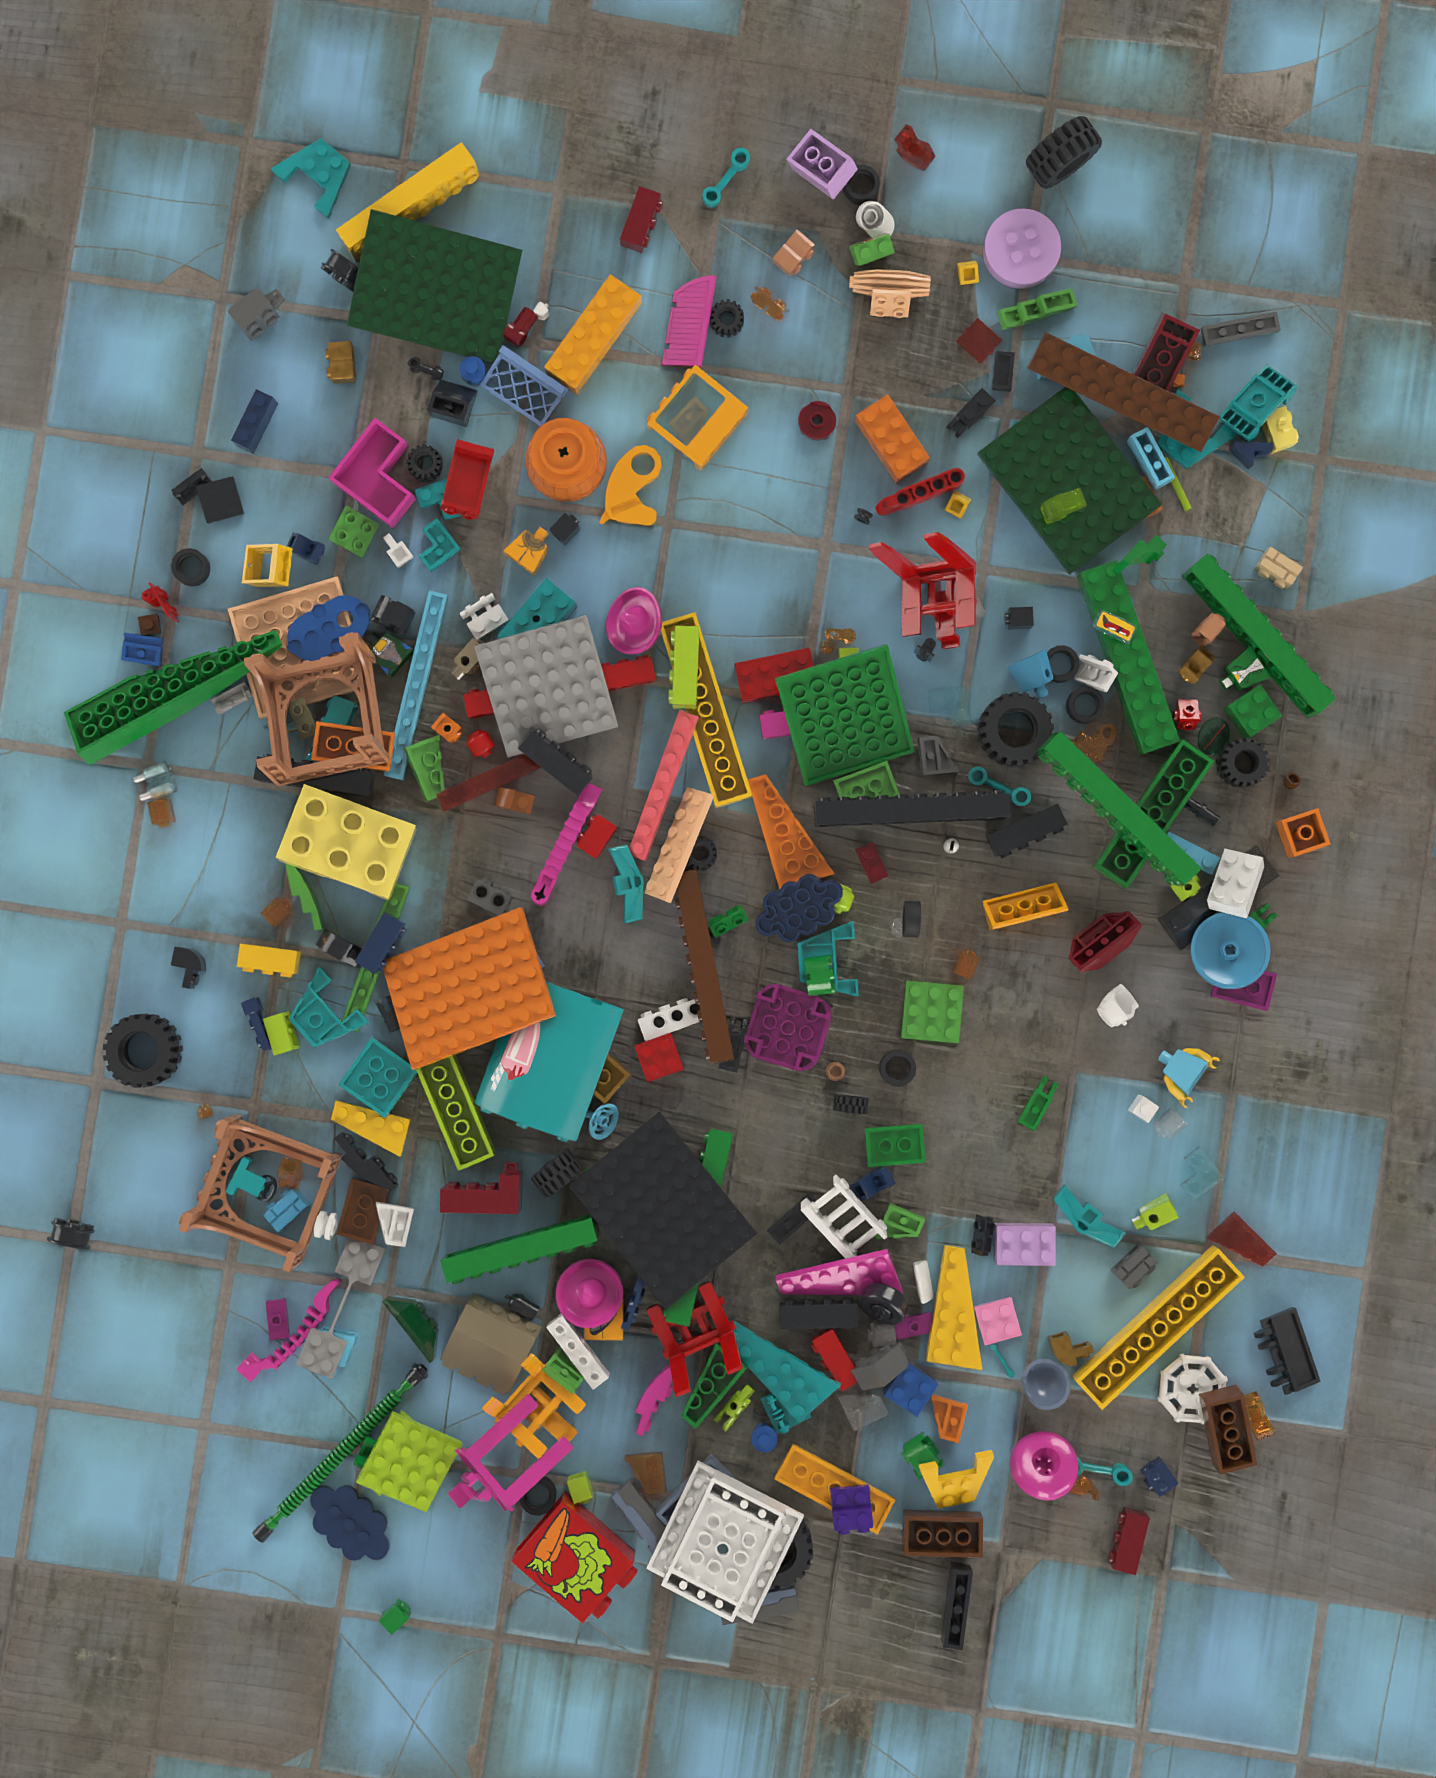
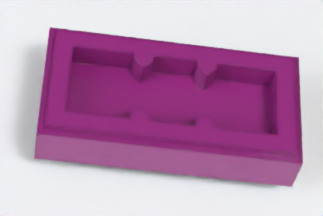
[265,1298,290,1340]
[894,1312,932,1340]

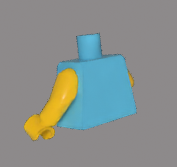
[1158,1048,1220,1108]

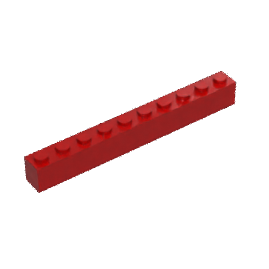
[463,655,656,719]

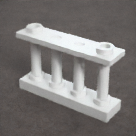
[801,1175,887,1259]

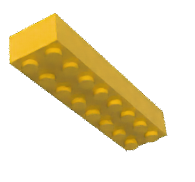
[336,142,480,262]

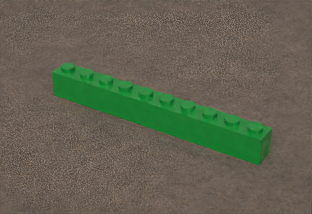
[663,1128,733,1327]

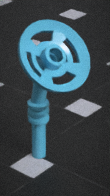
[585,1103,619,1140]

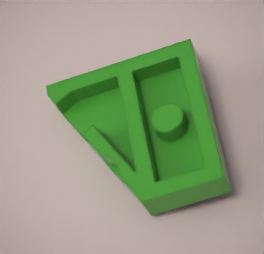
[875,1203,925,1239]

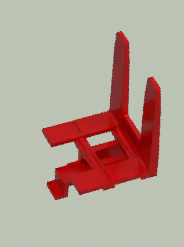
[869,532,977,650]

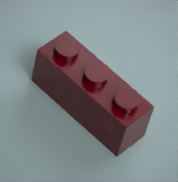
[620,186,663,253]
[1108,1507,1150,1575]

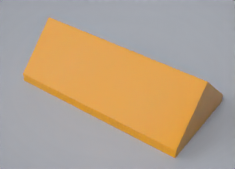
[982,882,1068,930]

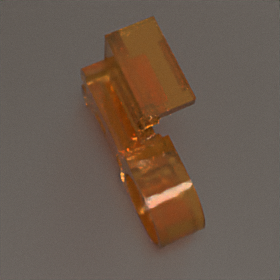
[1074,724,1117,762]

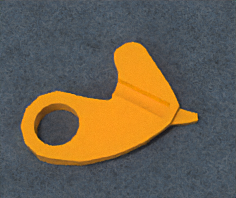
[599,445,662,526]

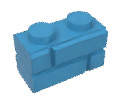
[263,1187,310,1232]

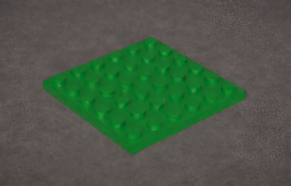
[775,644,915,786]

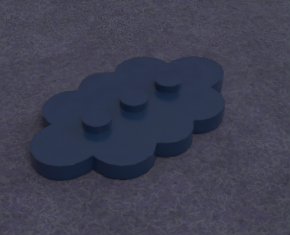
[755,874,843,942]
[310,1485,390,1561]

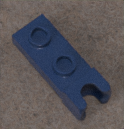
[241,997,271,1051]

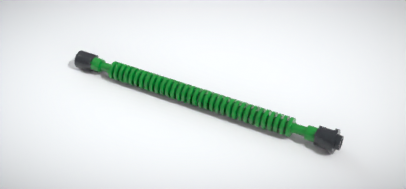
[252,1363,428,1543]

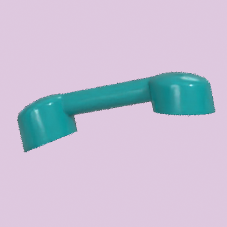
[702,147,750,208]
[968,766,1031,806]
[1077,1457,1133,1486]

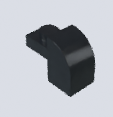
[316,928,362,966]
[171,947,206,989]

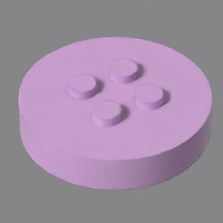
[983,209,1061,289]

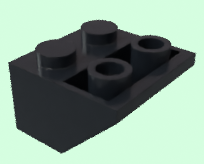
[427,380,478,427]

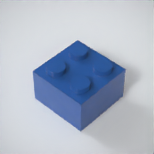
[883,1361,938,1417]

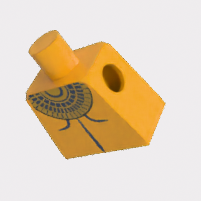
[504,527,549,576]

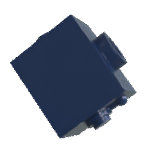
[1140,1457,1178,1497]

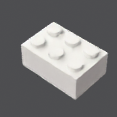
[1207,849,1264,918]

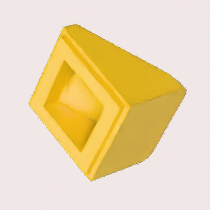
[957,261,979,285]
[944,491,971,519]

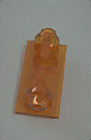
[750,286,789,322]

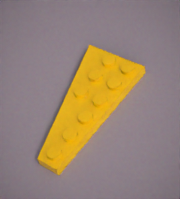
[925,1245,982,1370]

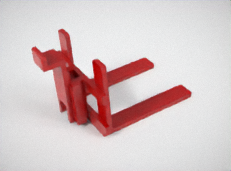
[646,1281,743,1397]

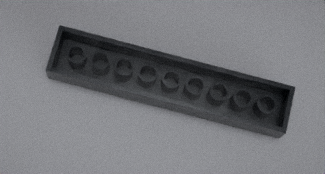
[814,790,1011,827]

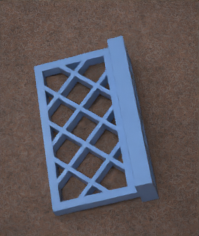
[480,345,569,426]

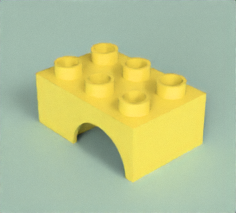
[276,784,416,901]

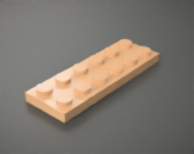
[645,787,714,903]

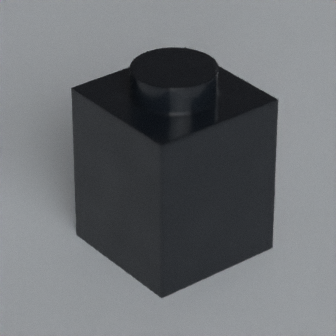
[550,513,580,546]
[1004,606,1034,630]

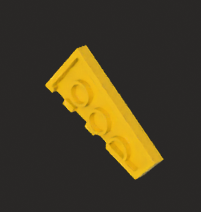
[331,1100,411,1157]

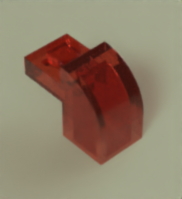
[894,124,936,171]

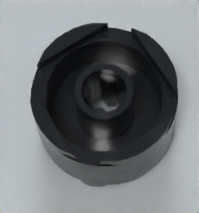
[370,595,416,636]

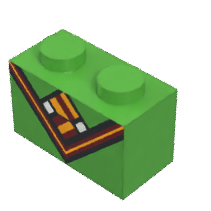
[849,233,895,266]

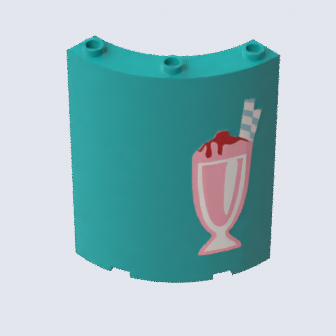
[474,981,624,1142]

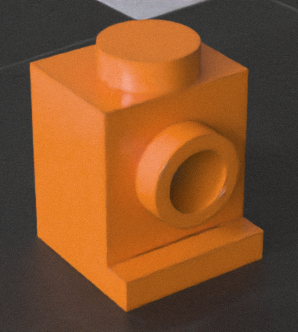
[431,713,463,744]

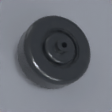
[860,1283,908,1325]

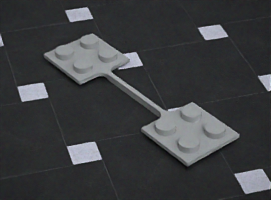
[296,1238,386,1379]

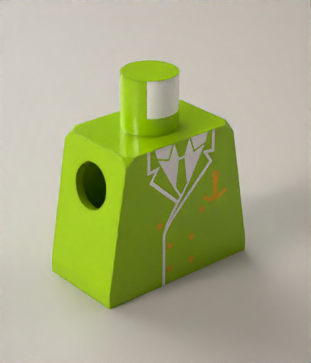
[1132,1193,1179,1231]

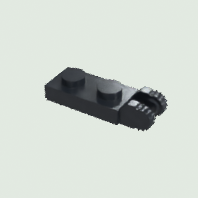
[946,388,996,438]
[718,1016,748,1073]

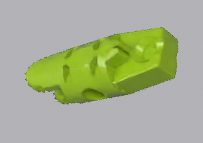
[713,1385,755,1432]

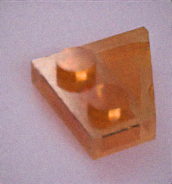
[625,1452,667,1494]
[1069,1478,1100,1501]

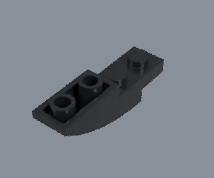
[334,1132,399,1190]

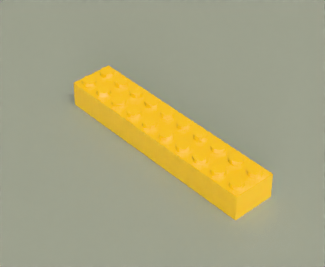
[661,612,752,808]
[1072,1245,1245,1410]

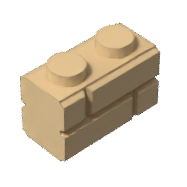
[1254,547,1303,589]

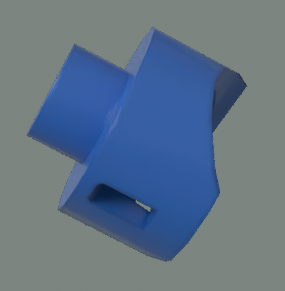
[460,356,486,386]
[751,1423,777,1453]

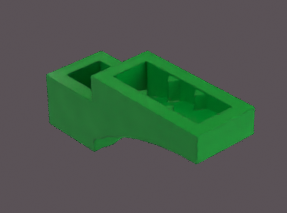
[1113,535,1167,574]

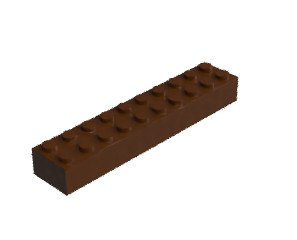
[1027,332,1220,452]

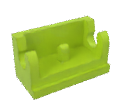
[263,1011,301,1056]

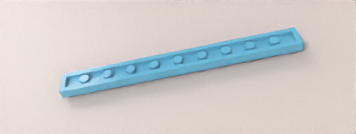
[384,591,448,781]

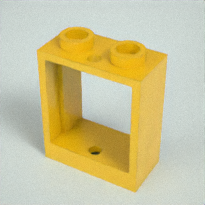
[242,544,293,587]

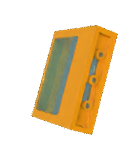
[647,365,748,471]

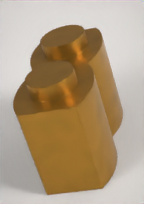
[325,341,356,384]

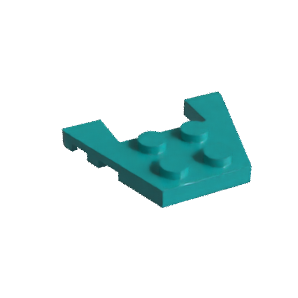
[271,138,351,219]
[1157,389,1237,469]
[797,921,859,996]
[289,967,369,1048]

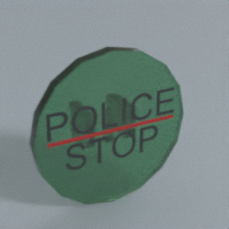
[1197,718,1230,756]

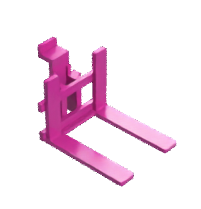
[447,1394,573,1512]

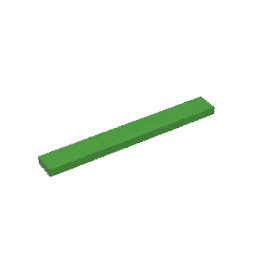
[342,883,411,1032]

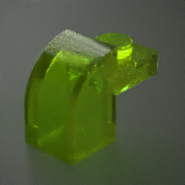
[1040,487,1087,524]

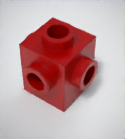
[1172,699,1202,731]

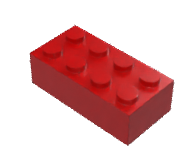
[734,647,814,704]

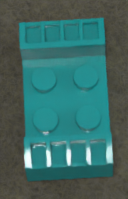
[1219,364,1298,442]

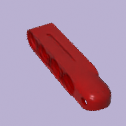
[875,468,965,516]

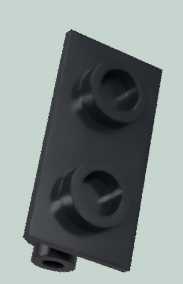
[171,468,212,506]
[914,638,936,662]
[971,1214,995,1257]

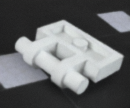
[460,593,509,639]

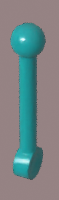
[989,1343,1015,1378]

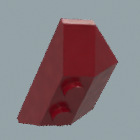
[1068,911,1142,973]

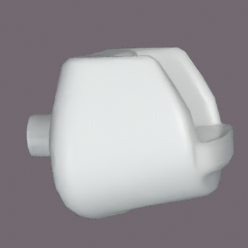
[533,302,549,320]

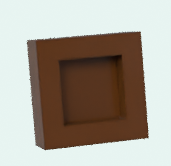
[138,614,162,636]

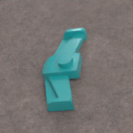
[607,844,644,923]
[1054,1184,1126,1248]

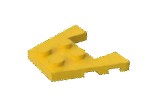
[919,1450,994,1509]

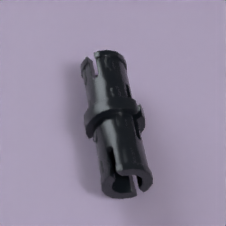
[1184,797,1221,827]

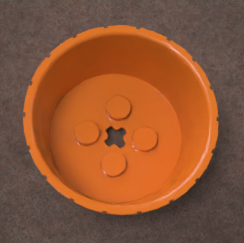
[526,418,607,502]

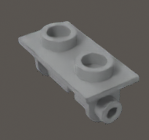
[210,682,253,714]

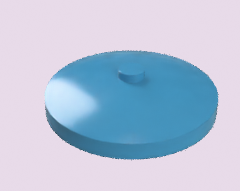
[1190,912,1271,989]

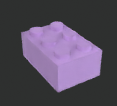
[786,129,858,199]
[994,1223,1056,1266]

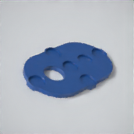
[287,595,370,661]

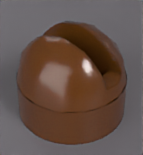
[1284,772,1301,789]

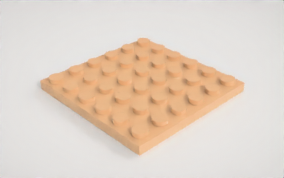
[228,576,360,719]

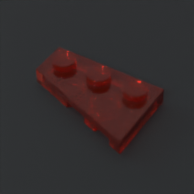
[1206,1211,1277,1267]

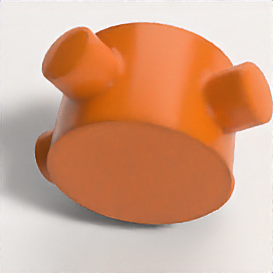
[1172,374,1185,388]

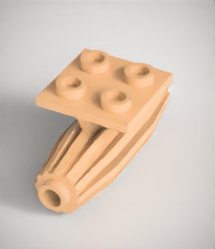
[849,269,930,318]

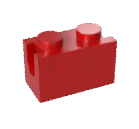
[576,814,618,859]

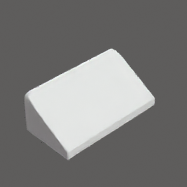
[913,1260,934,1304]

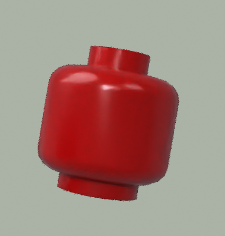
[466,729,495,759]

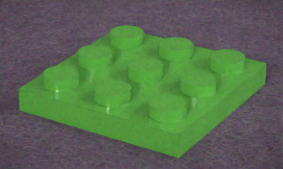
[901,981,964,1043]

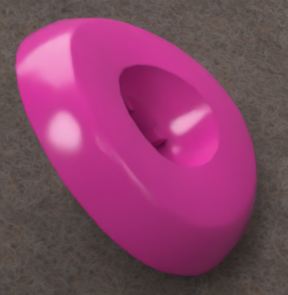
[606,587,662,654]
[556,1259,623,1328]
[1010,1431,1078,1500]

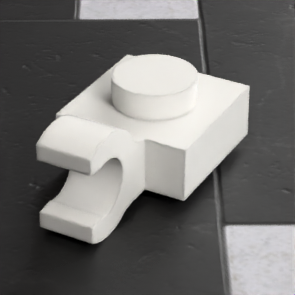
[383,533,414,568]

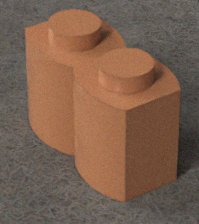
[773,229,815,277]
[1190,613,1226,647]

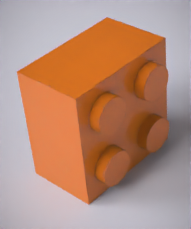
[1275,808,1331,858]

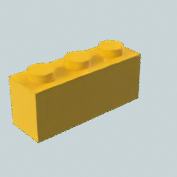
[237,944,301,977]

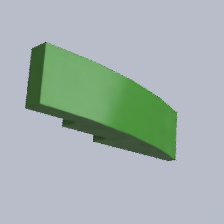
[997,288,1078,330]
[285,863,325,931]

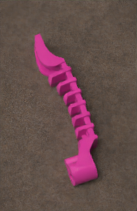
[531,783,602,906]
[236,1278,342,1383]

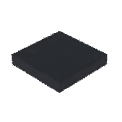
[196,476,245,524]

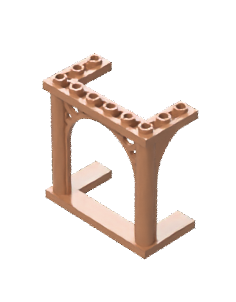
[244,633,390,786]
[179,1114,343,1272]

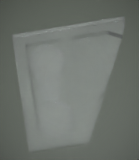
[838,1394,889,1431]

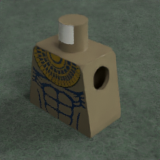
[451,638,485,680]

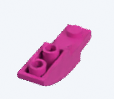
[635,1364,673,1436]

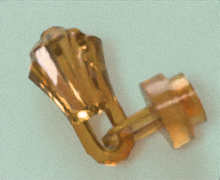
[820,628,856,654]

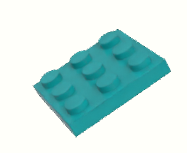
[338,1037,417,1118]

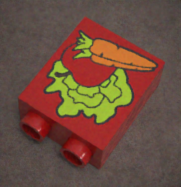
[511,1490,638,1624]

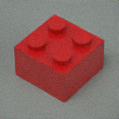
[634,1032,684,1082]

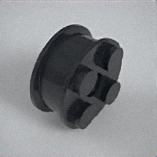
[321,249,358,292]
[47,1218,95,1249]

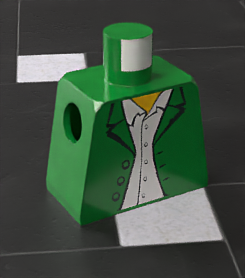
[1219,646,1271,691]

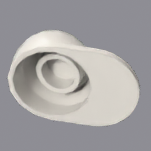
[856,201,894,238]

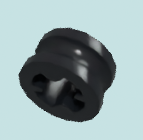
[854,508,873,525]

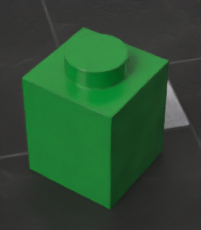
[379,1598,412,1635]

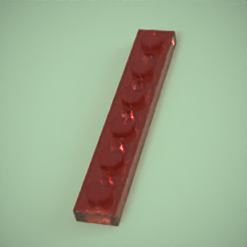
[436,754,542,812]

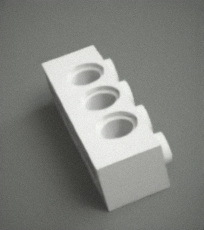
[638,998,699,1041]
[546,1314,610,1390]

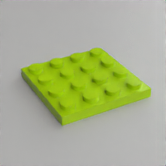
[356,1411,462,1512]

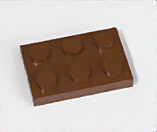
[336,1178,390,1245]

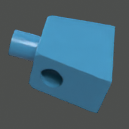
[1007,650,1053,699]

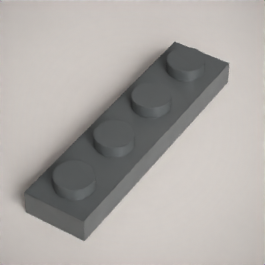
[1201,311,1281,347]

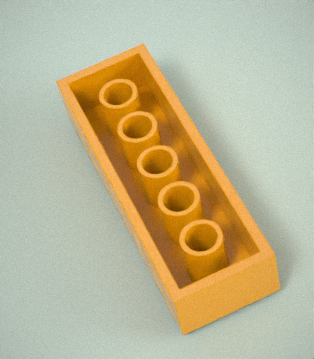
[544,274,642,395]

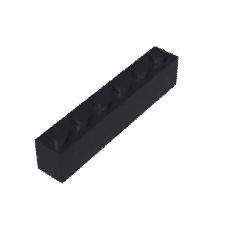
[253,754,375,798]

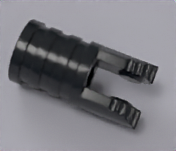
[375,995,400,1033]

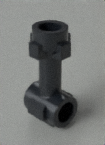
[407,357,444,381]

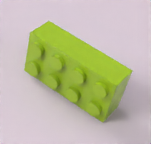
[669,625,699,710]

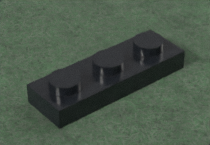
[767,1191,823,1245]

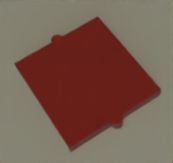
[956,318,1002,364]

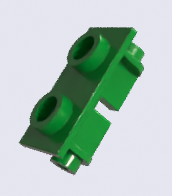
[707,905,749,938]

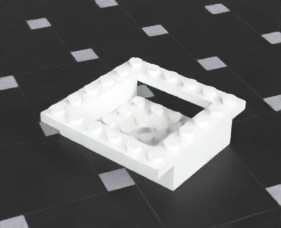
[646,1461,804,1624]

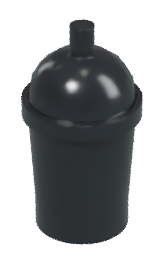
[505,1293,540,1321]

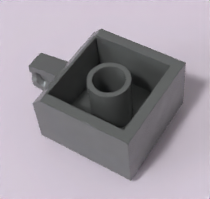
[227,289,285,340]
[851,1342,908,1390]

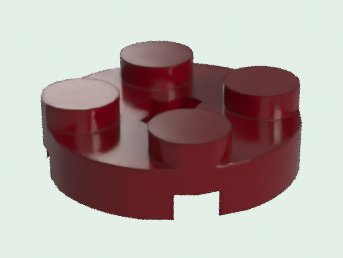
[798,401,836,441]

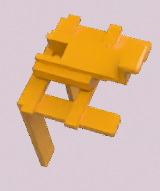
[482,1353,586,1458]

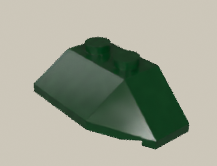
[382,1296,439,1363]

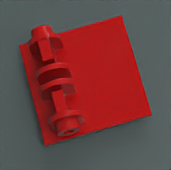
[142,582,180,623]

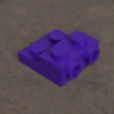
[830,1484,873,1535]

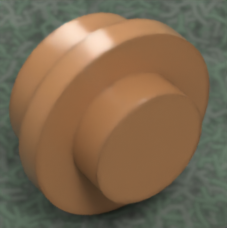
[826,1062,845,1081]

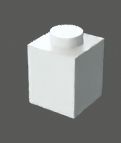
[1128,1094,1159,1123]

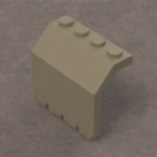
[440,1293,542,1395]

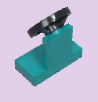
[226,1155,277,1202]

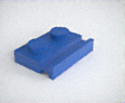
[121,632,164,666]

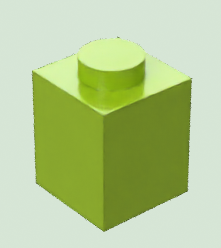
[567,1470,594,1505]

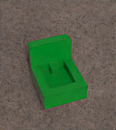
[354,1436,377,1468]

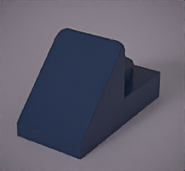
[1230,442,1273,469]

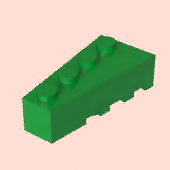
[681,1342,748,1429]

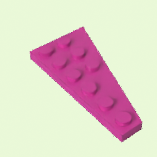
[776,1249,903,1295]

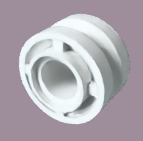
[314,1210,338,1240]

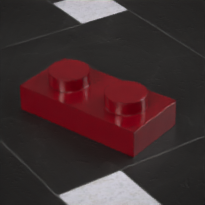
[855,842,888,884]

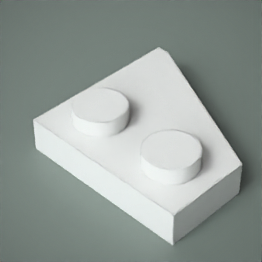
[376,1202,414,1247]

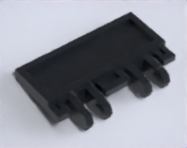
[1253,1307,1321,1395]

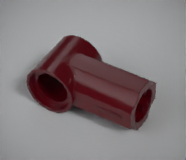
[503,306,538,348]

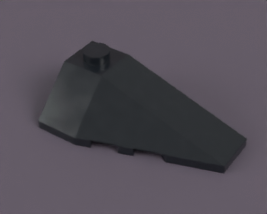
[1157,880,1217,951]

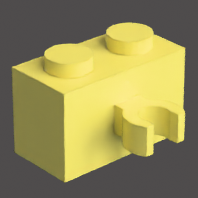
[1262,406,1298,454]

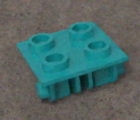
[760,1393,812,1434]

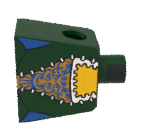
[367,632,414,679]

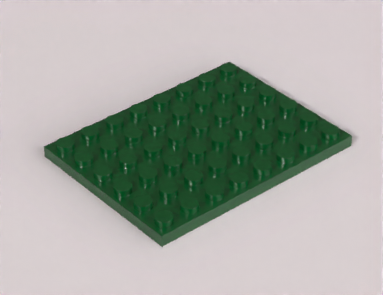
[347,209,523,364]
[977,387,1162,575]

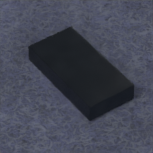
[992,351,1015,392]

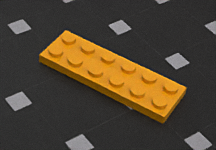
[774,1443,896,1535]

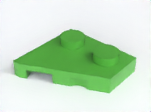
[542,1346,584,1394]

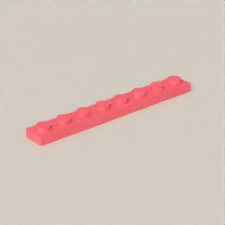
[629,710,699,861]

